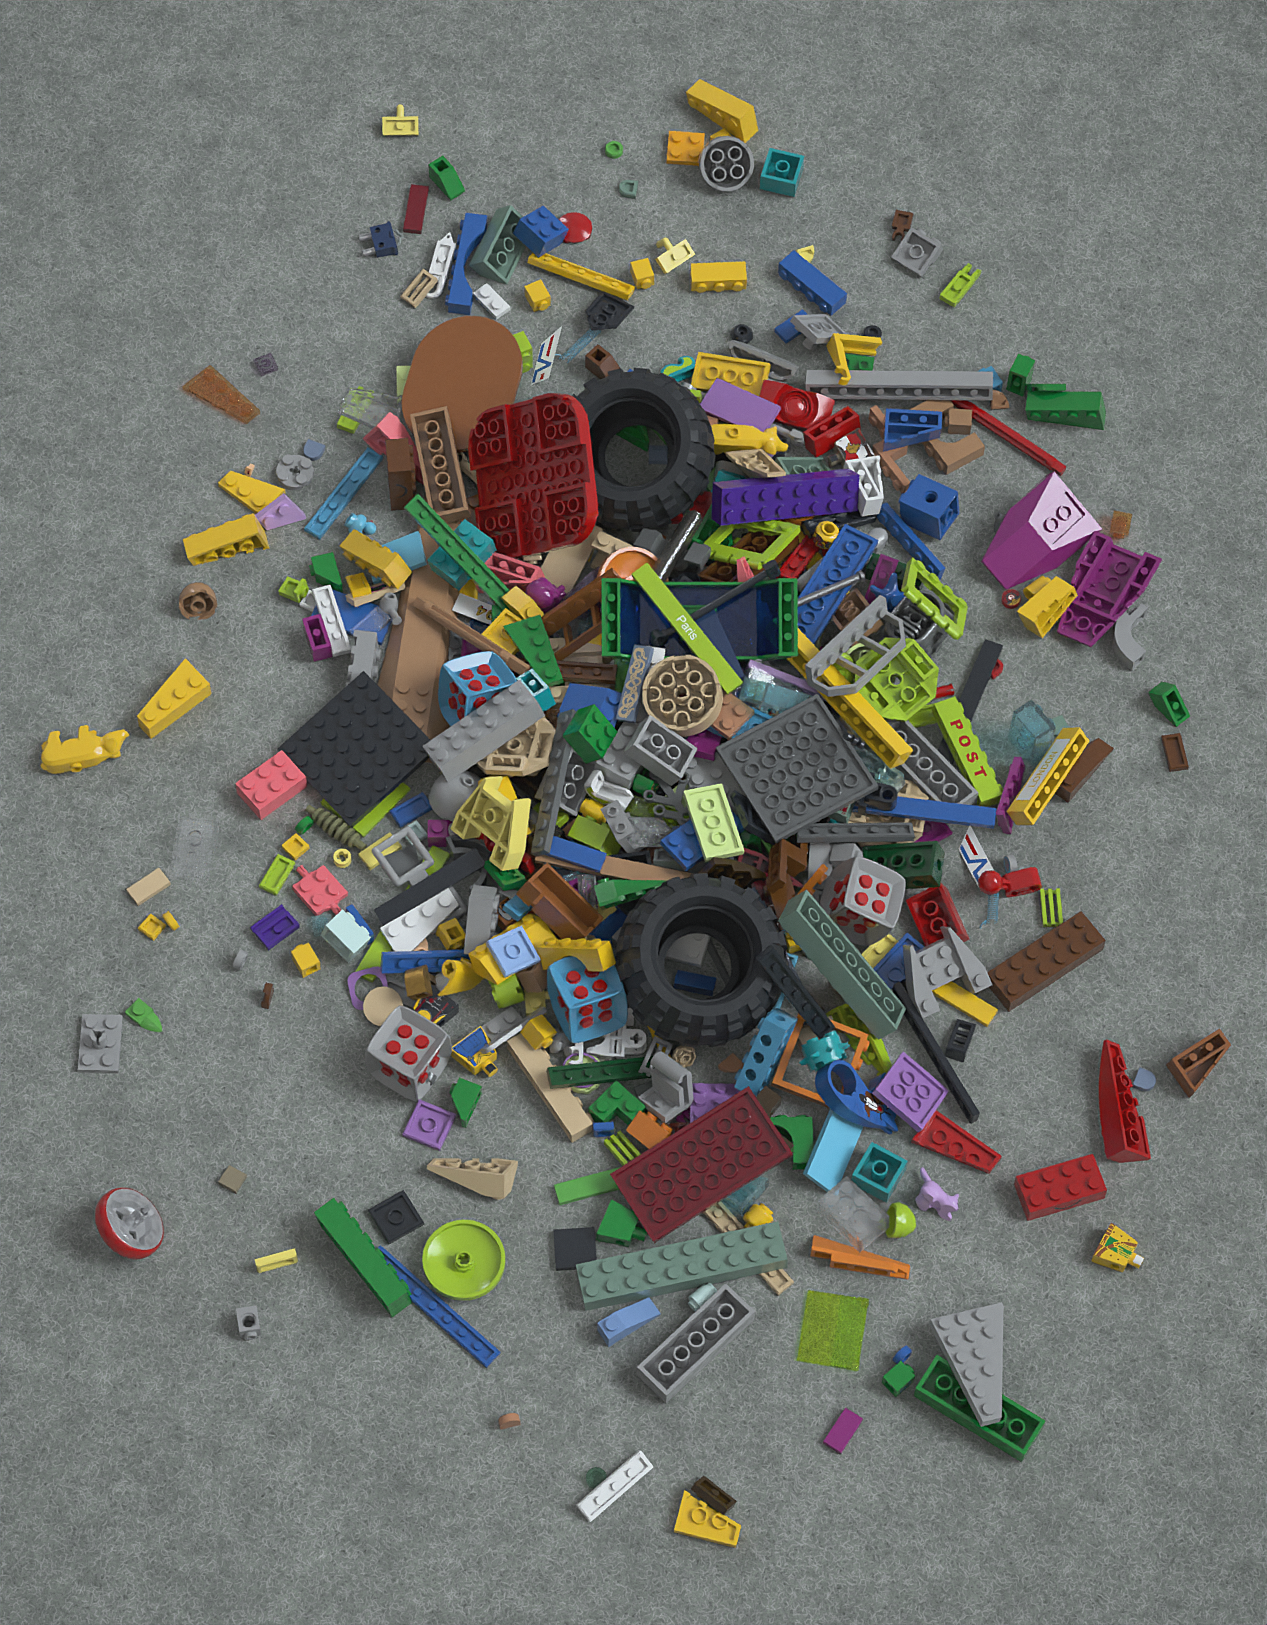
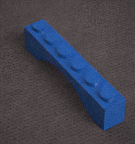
[445,213,487,315]

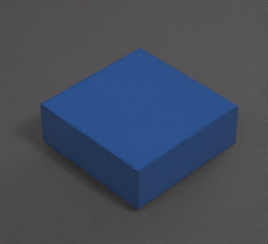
[593,1122,614,1137]

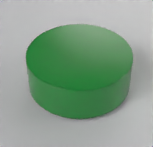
[295,816,314,835]

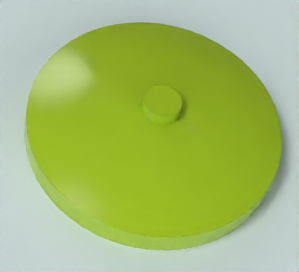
[422,1220,505,1301]

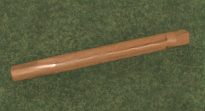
[413,597,531,675]

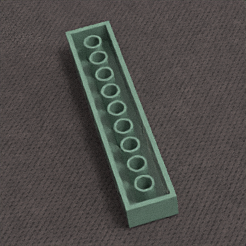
[576,1221,788,1311]

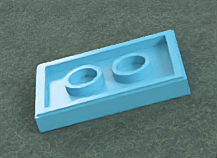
[371,531,427,584]

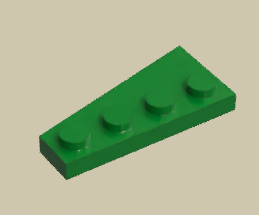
[503,615,564,687]

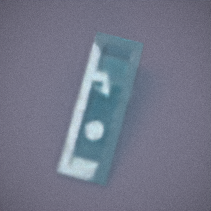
[853,745,905,793]

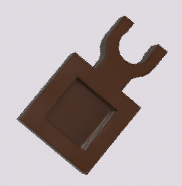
[892,210,914,242]

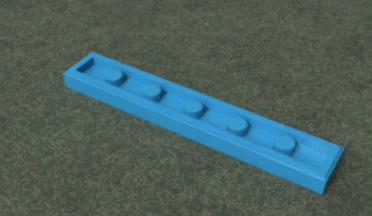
[304,447,384,540]

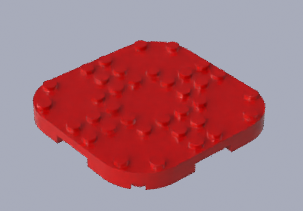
[468,393,598,559]

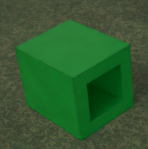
[881,1361,915,1398]

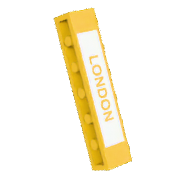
[1006,727,1089,825]

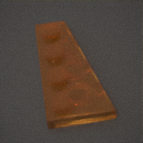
[182,365,260,424]

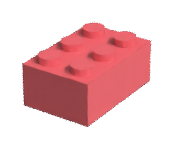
[235,750,307,820]

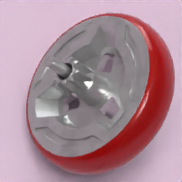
[95,1187,164,1260]

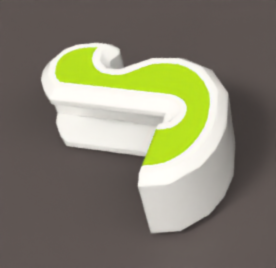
[584,770,633,811]

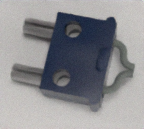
[359,221,404,258]

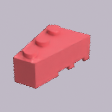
[474,552,545,593]

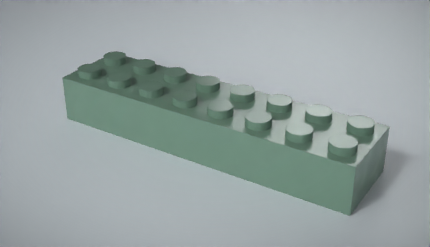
[778,890,906,1040]

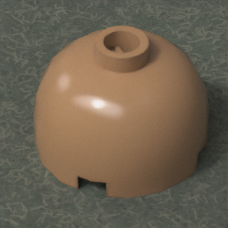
[179,582,217,620]

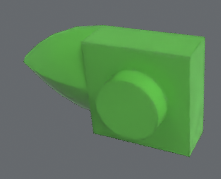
[125,998,162,1032]

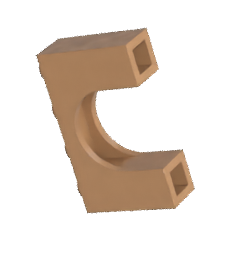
[910,400,985,475]

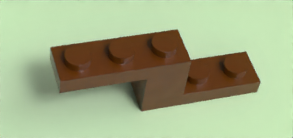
[767,834,808,894]

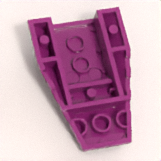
[1057,531,1162,647]

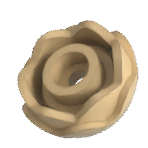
[672,1046,696,1068]

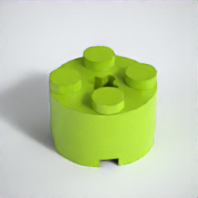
[488,974,526,1009]

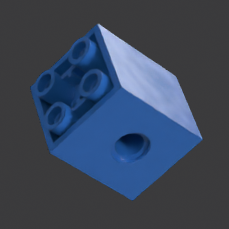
[899,474,959,540]

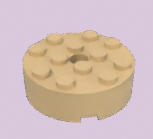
[642,655,723,737]

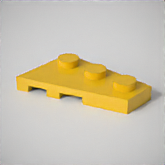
[218,470,286,514]
[674,1490,741,1548]

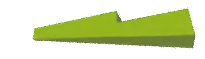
[825,1003,892,1076]

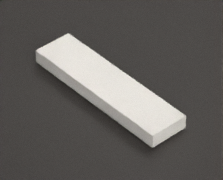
[312,585,351,657]
[576,1450,653,1522]

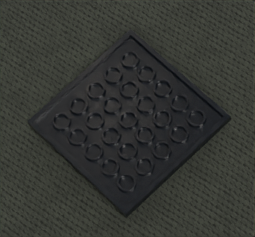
[278,671,430,828]

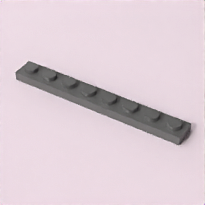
[531,709,577,857]

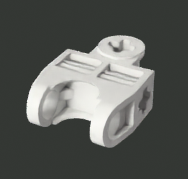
[586,1023,647,1061]

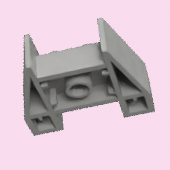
[903,926,992,1018]

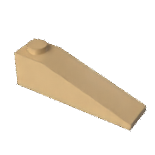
[726,449,786,478]
[427,1158,518,1200]

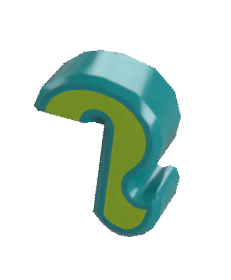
[660,356,695,383]

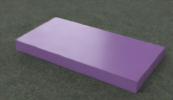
[700,378,781,432]

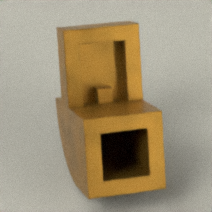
[404,965,437,1001]

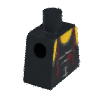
[412,985,459,1027]

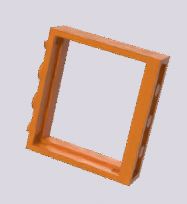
[771,1013,870,1109]

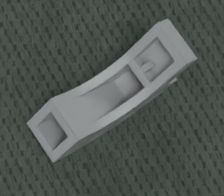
[1113,603,1148,671]

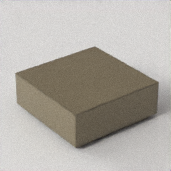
[218,1165,247,1193]

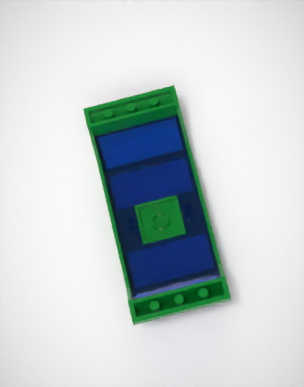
[602,578,798,662]

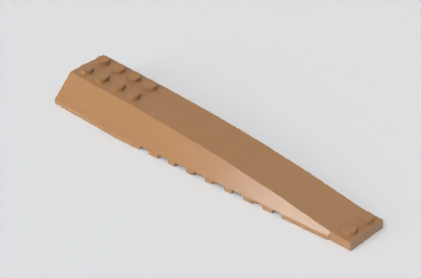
[378,494,461,763]

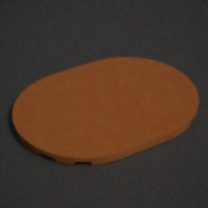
[402,316,523,453]

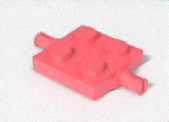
[292,865,348,917]

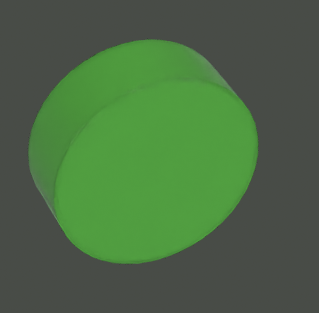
[605,141,623,159]

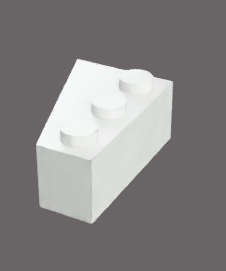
[843,455,884,516]

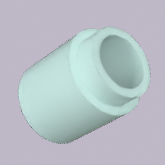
[688,1283,717,1312]

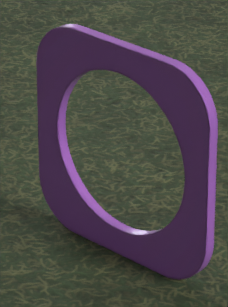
[347,967,388,1010]

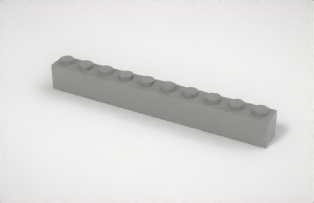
[806,370,993,400]

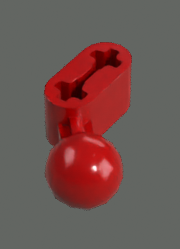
[978,867,1042,898]

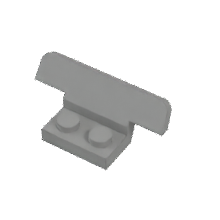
[479,1006,547,1054]

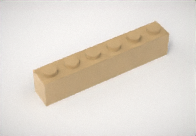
[507,1033,594,1143]

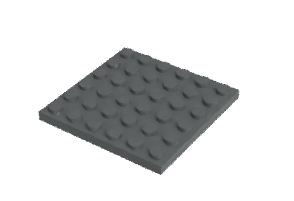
[716,694,879,844]

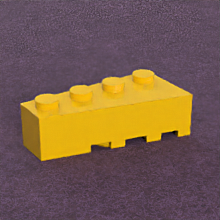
[686,79,758,143]

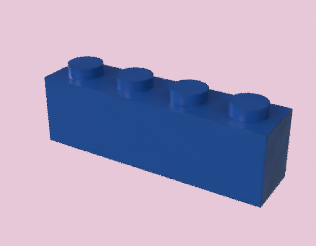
[778,250,847,316]

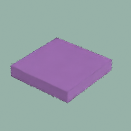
[402,1099,456,1151]

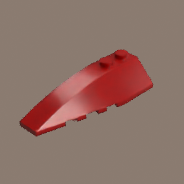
[1099,1039,1151,1163]

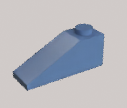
[597,1298,661,1347]

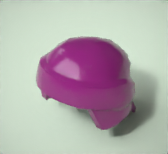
[525,577,567,609]

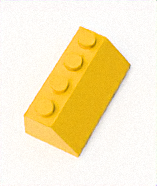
[468,913,558,985]

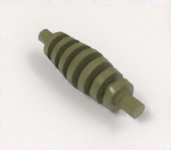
[305,805,367,851]

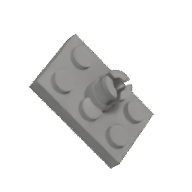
[790,314,847,351]
[78,1014,123,1073]

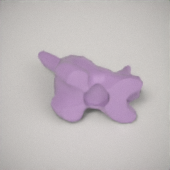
[915,1168,959,1221]

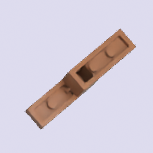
[869,405,910,493]

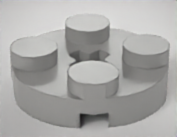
[276,454,314,490]

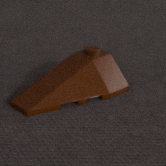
[1055,738,1114,803]

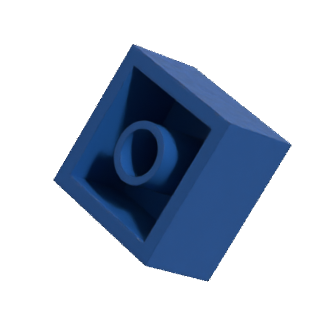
[513,205,569,258]

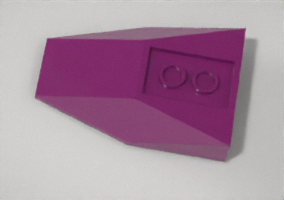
[981,471,1102,590]

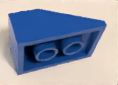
[557,683,622,728]

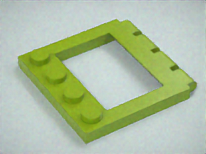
[703,520,801,570]
[901,557,968,640]

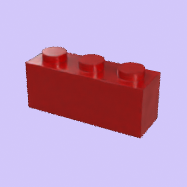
[803,406,861,458]

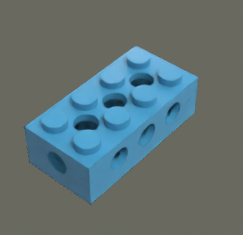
[734,1008,798,1097]

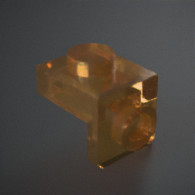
[1109,511,1132,539]

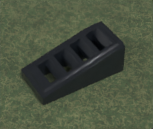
[945,1019,976,1063]

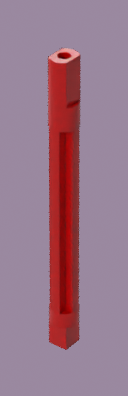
[950,400,1066,476]

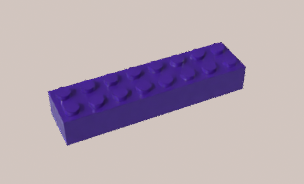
[711,469,860,525]

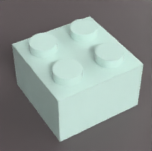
[321,909,371,963]

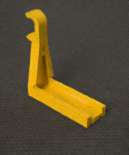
[826,333,882,385]

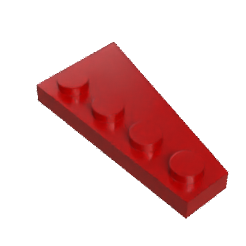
[911,1110,1002,1174]

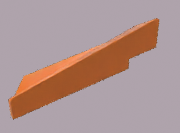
[810,1235,910,1280]

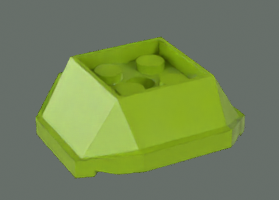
[854,637,939,722]

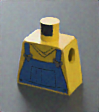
[451,1026,498,1077]

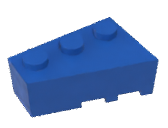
[883,408,942,452]

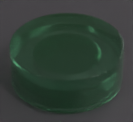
[586,1467,607,1489]

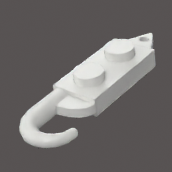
[422,232,456,299]

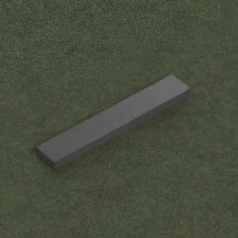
[795,823,915,843]

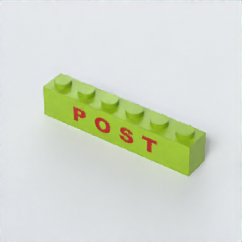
[932,696,1003,807]

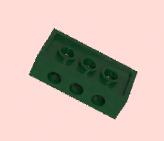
[862,841,945,889]

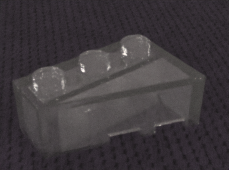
[338,388,402,428]

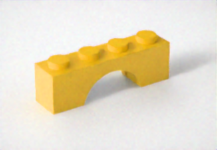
[537,937,616,972]

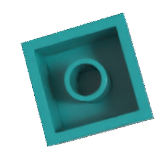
[760,148,804,197]
[851,1142,908,1203]

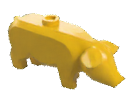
[711,424,788,455]
[40,725,129,774]

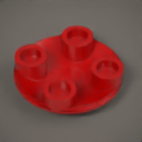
[559,212,592,243]

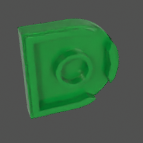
[1027,384,1066,392]

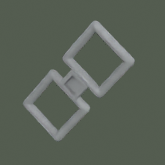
[372,826,468,935]

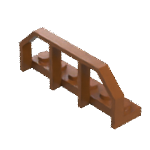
[541,568,632,661]

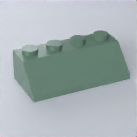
[469,205,526,284]

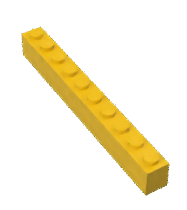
[763,618,913,769]

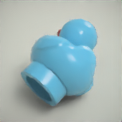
[344,513,376,535]

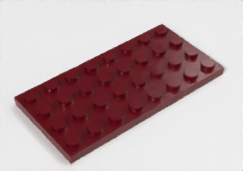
[610,1086,793,1243]

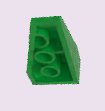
[594,878,667,910]

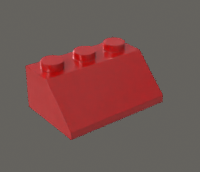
[906,883,970,946]

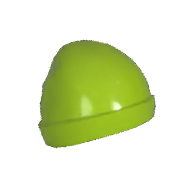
[884,1202,916,1238]

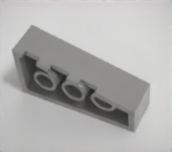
[346,630,382,686]

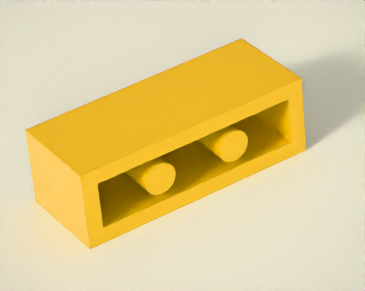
[690,261,747,293]

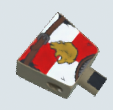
[827,428,875,468]

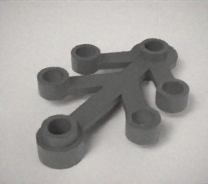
[643,771,697,826]

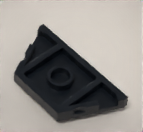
[730,790,775,846]

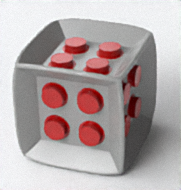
[819,857,906,946]
[365,1005,452,1102]

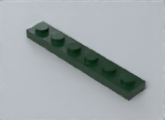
[546,1056,655,1089]

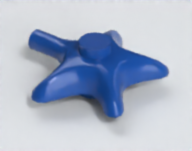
[870,572,905,613]

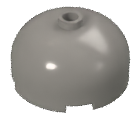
[699,136,754,191]
[429,771,481,821]

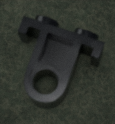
[855,772,898,816]

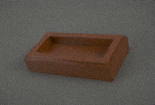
[1161,733,1189,772]

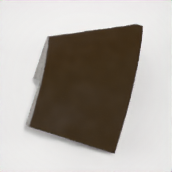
[697,857,767,889]

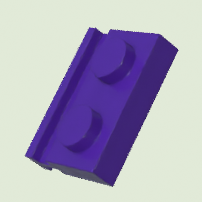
[250,904,300,951]

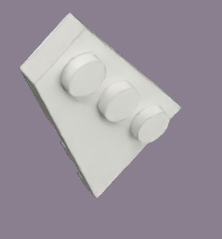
[665,934,711,967]

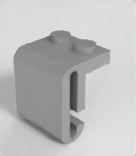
[638,1051,693,1123]

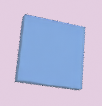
[486,926,541,978]

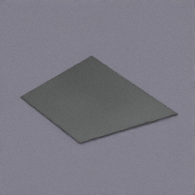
[384,845,419,877]

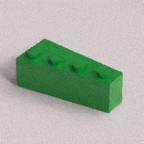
[1025,391,1106,430]

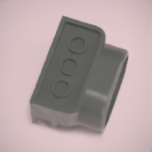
[873,590,948,658]

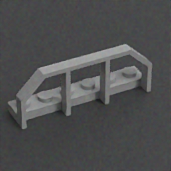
[805,595,906,697]

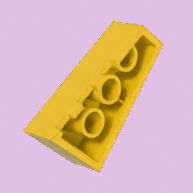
[183,513,270,566]
[340,529,412,589]
[137,658,211,739]

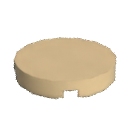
[363,986,403,1027]

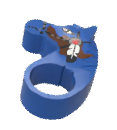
[815,1060,898,1134]

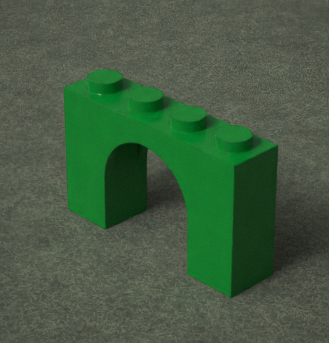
[770,1115,813,1170]

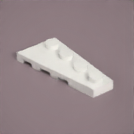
[380,888,459,952]

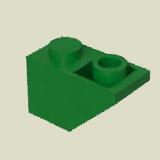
[428,155,465,201]

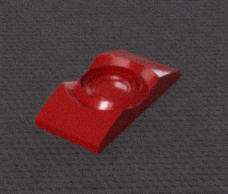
[759,379,835,430]

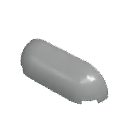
[729,340,799,380]

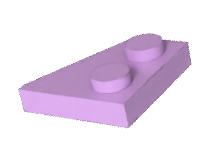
[255,493,306,530]

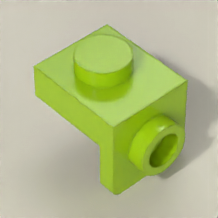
[278,576,309,603]

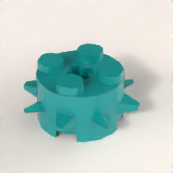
[799,1031,850,1073]

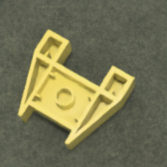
[450,776,531,871]

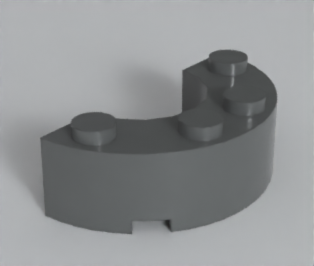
[633,528,711,578]
[446,835,501,894]

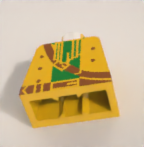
[1091,1223,1144,1272]

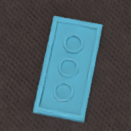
[803,1109,863,1195]

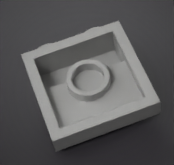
[891,227,943,277]

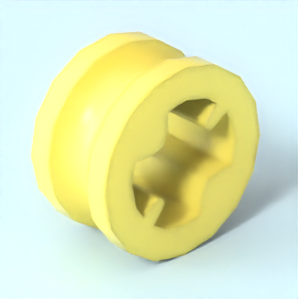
[333,849,351,868]

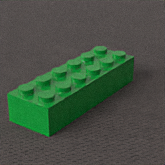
[314,1198,412,1317]
[914,1355,1045,1462]

